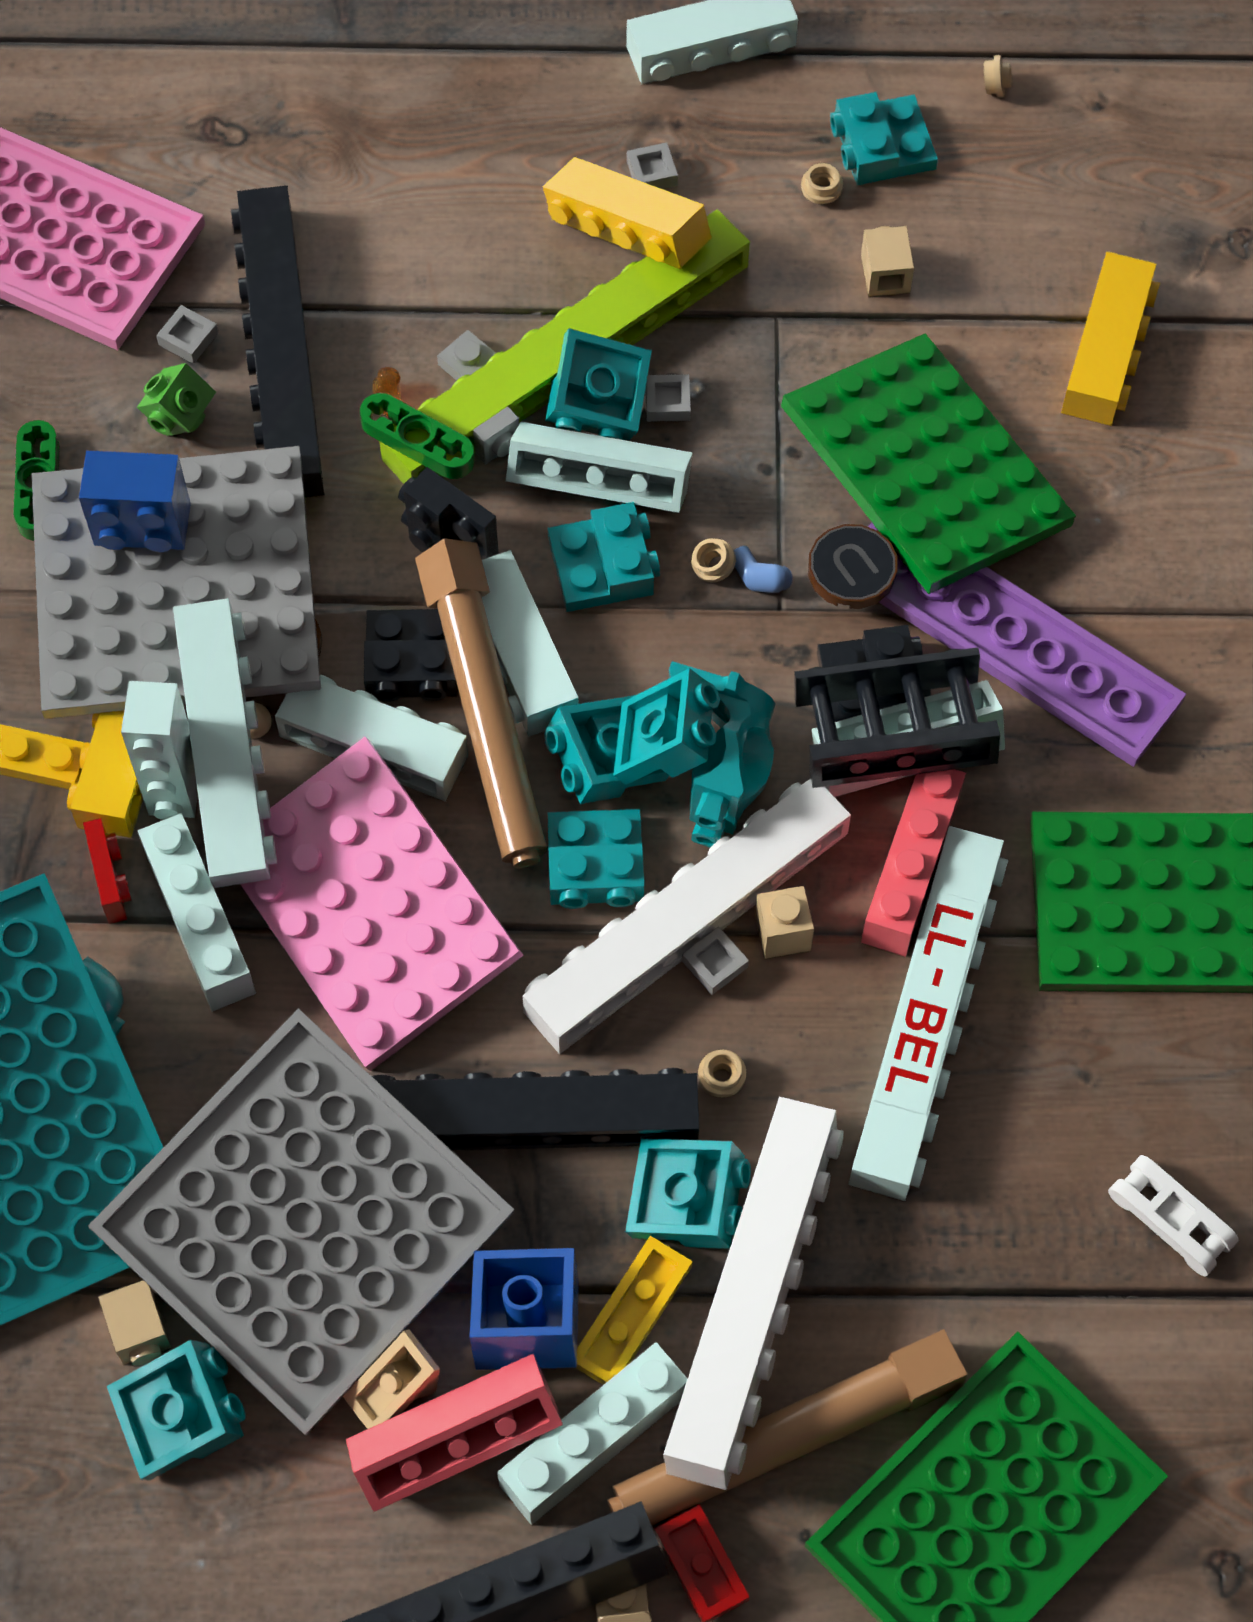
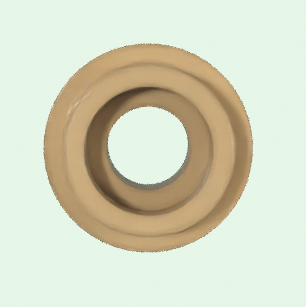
[984,55,1012,97]
[801,163,843,204]
[691,539,736,583]
[698,1050,746,1098]

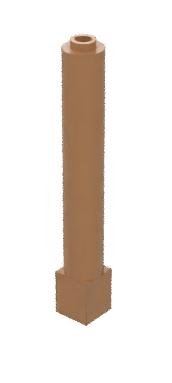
[415,539,548,868]
[607,1329,967,1526]

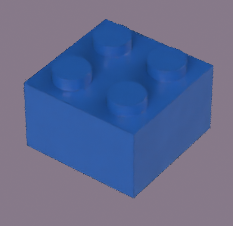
[79,450,191,552]
[470,1248,579,1370]

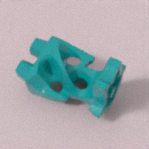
[668,661,776,848]

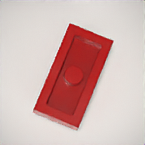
[83,818,132,924]
[654,1504,750,1622]

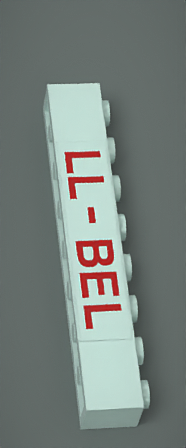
[848,826,1008,1201]

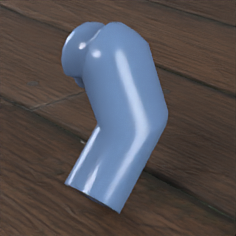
[734,546,793,593]

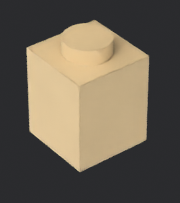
[861,226,914,297]
[755,886,814,959]
[99,1280,171,1366]

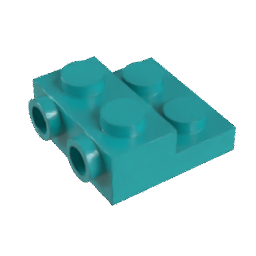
[830,92,938,185]
[545,328,652,441]
[547,502,660,612]
[613,668,720,785]
[545,695,670,804]
[547,809,644,909]
[625,1139,751,1249]
[107,1340,246,1481]

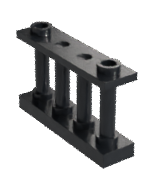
[794,647,1000,788]

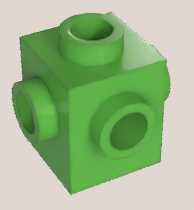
[137,363,216,436]

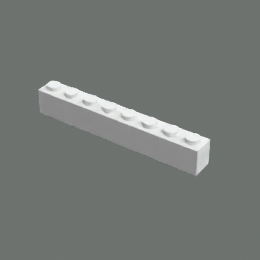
[522,778,851,1054]
[663,1097,844,1490]

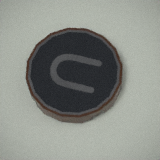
[808,524,897,609]

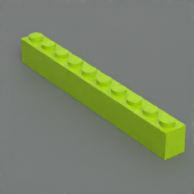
[379,209,750,484]

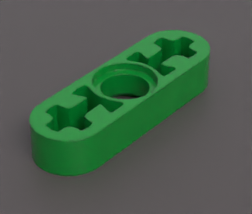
[360,393,475,479]
[13,420,60,541]

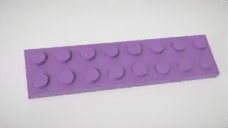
[868,522,1186,767]

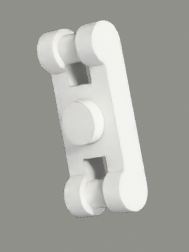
[1108,1155,1239,1277]

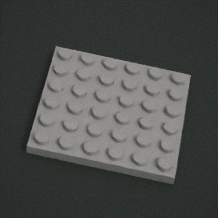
[32,446,321,719]
[88,1008,515,1436]

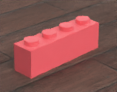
[861,769,966,957]
[346,1354,563,1512]

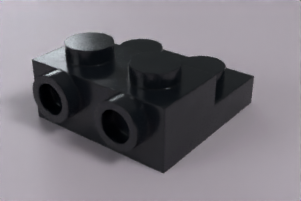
[398,467,499,560]
[364,609,457,702]
[817,625,931,722]

